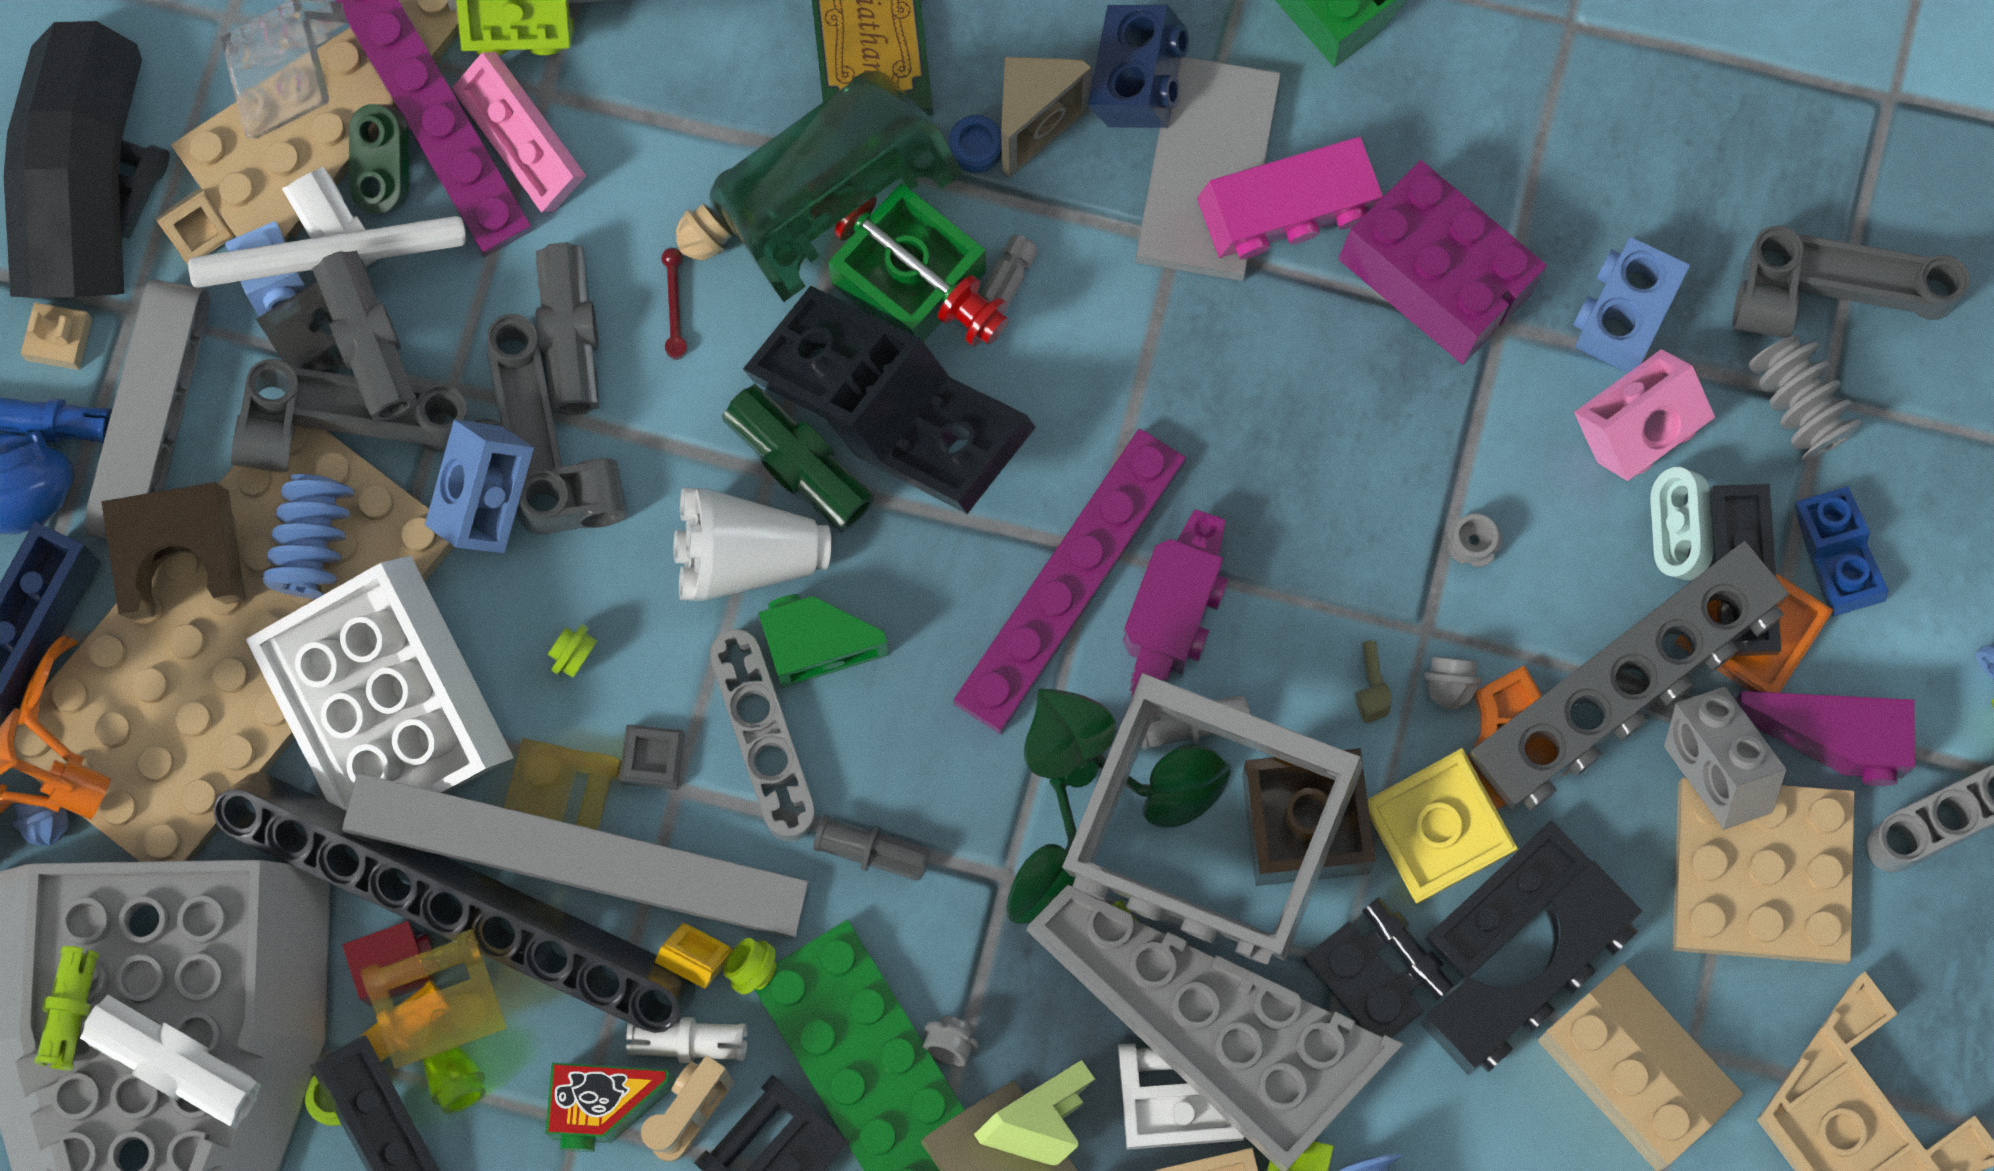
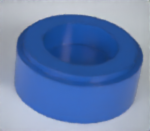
[948,115,1002,173]

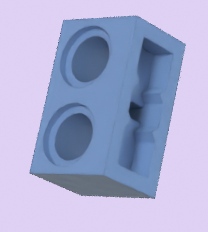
[1573,236,1690,373]

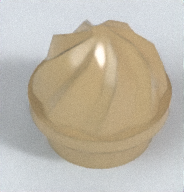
[676,203,733,261]

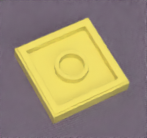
[1368,748,1519,905]

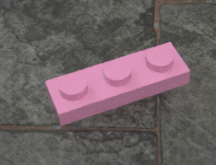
[451,52,586,213]

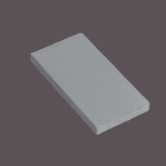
[1135,57,1281,281]

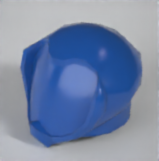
[0,431,75,535]

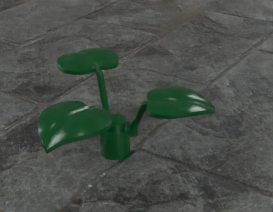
[1006,688,1231,924]

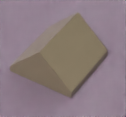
[1001,57,1091,178]

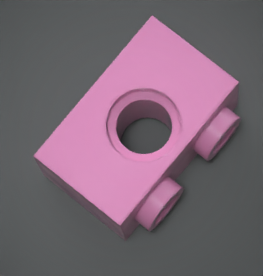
[1574,349,1715,481]

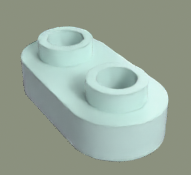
[1650,467,1714,580]

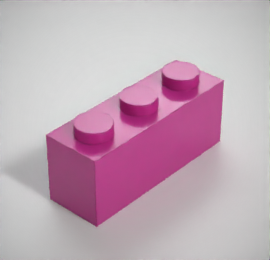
[1197,137,1383,260]

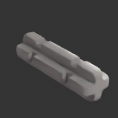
[979,234,1037,309]

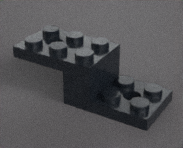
[743,285,1036,514]

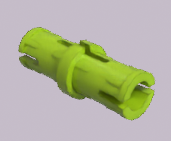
[34,946,99,1071]

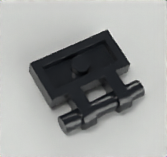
[1303,897,1454,1038]

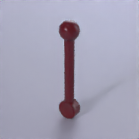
[661,247,688,360]

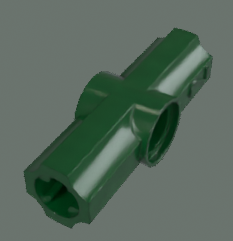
[722,383,874,533]

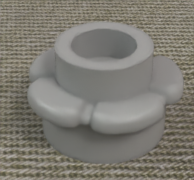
[1447,513,1502,567]
[922,1016,979,1067]

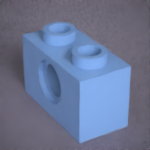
[425,419,534,554]

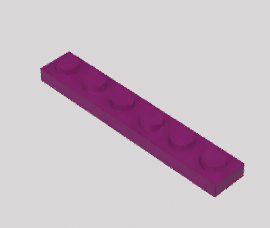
[334,0,532,257]
[953,428,1186,735]

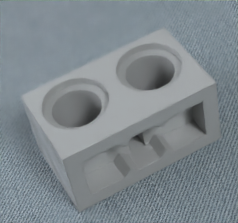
[1664,686,1786,830]

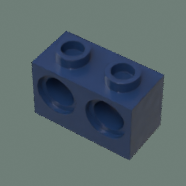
[1088,4,1189,128]

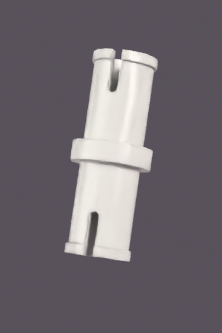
[626,1017,747,1063]

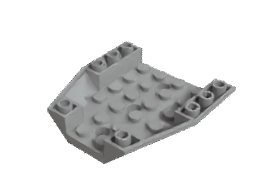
[0,860,331,1171]

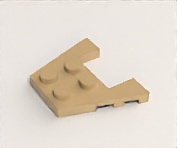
[1756,972,1994,1171]

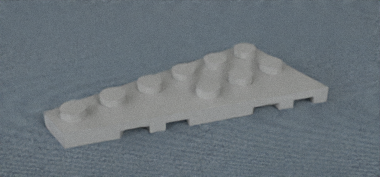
[1026,885,1403,1171]

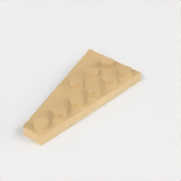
[171,0,459,242]

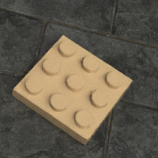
[1672,777,1854,965]

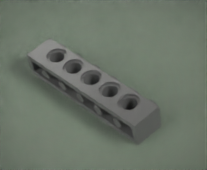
[1470,540,1789,813]

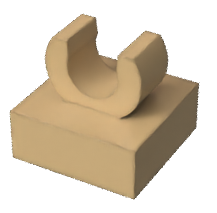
[20,302,93,370]

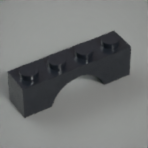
[1420,860,1643,1076]

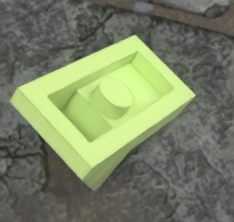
[974,1060,1095,1165]

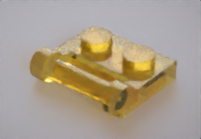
[503,738,622,830]
[360,929,508,1069]

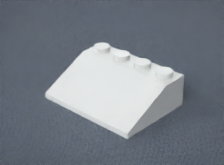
[246,556,514,810]

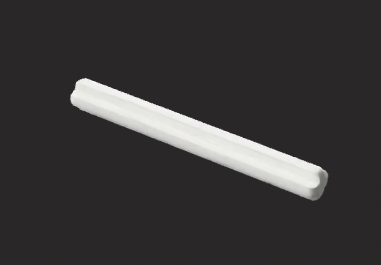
[188,216,466,288]

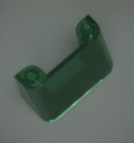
[709,70,963,302]

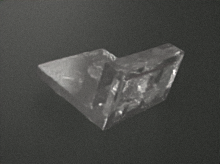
[220,0,347,139]

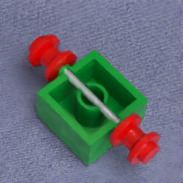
[806,170,1009,347]

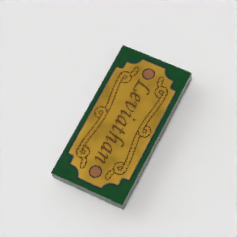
[812,0,933,127]

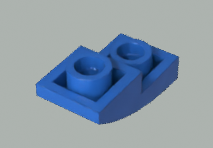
[1794,486,1889,617]

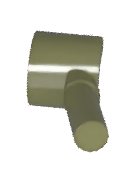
[1355,641,1392,723]

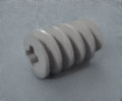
[1748,335,1863,461]

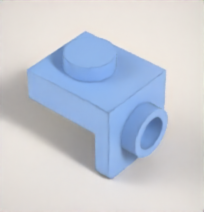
[225,221,311,319]

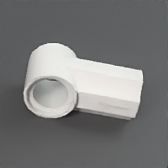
[282,166,380,267]

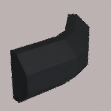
[3,21,142,298]

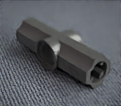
[536,242,600,416]
[312,250,419,421]

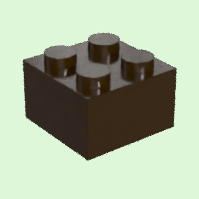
[1242,748,1376,886]

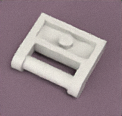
[1118,1043,1244,1150]

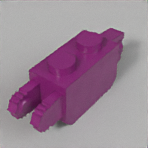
[1123,509,1229,697]

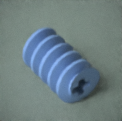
[262,474,355,599]

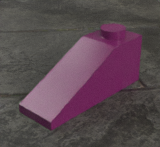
[1735,691,1915,786]

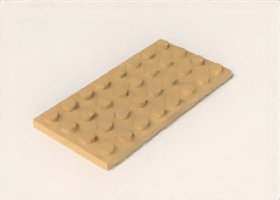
[14,426,454,862]

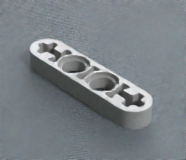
[710,629,816,842]

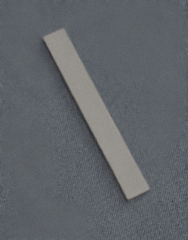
[342,773,808,939]

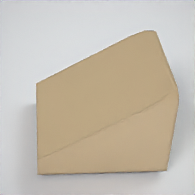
[155,188,234,265]

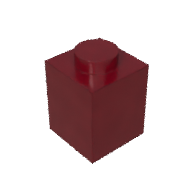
[342,921,439,1007]

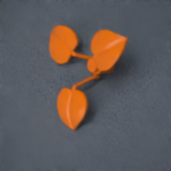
[0,636,111,820]

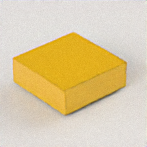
[654,923,733,989]

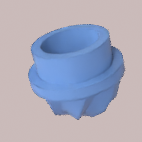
[12,793,69,846]

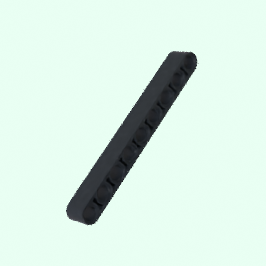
[213,772,696,1033]

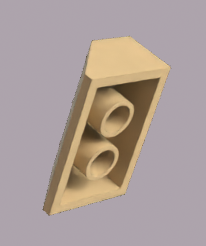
[1537,963,1743,1171]

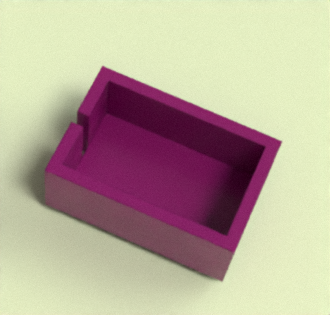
[1338,160,1547,365]

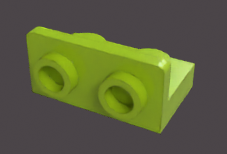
[456,0,574,56]

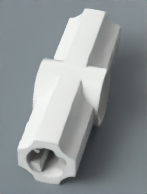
[80,994,262,1129]

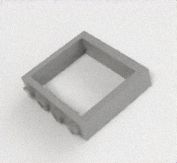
[1062,673,1363,965]

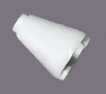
[673,487,831,601]

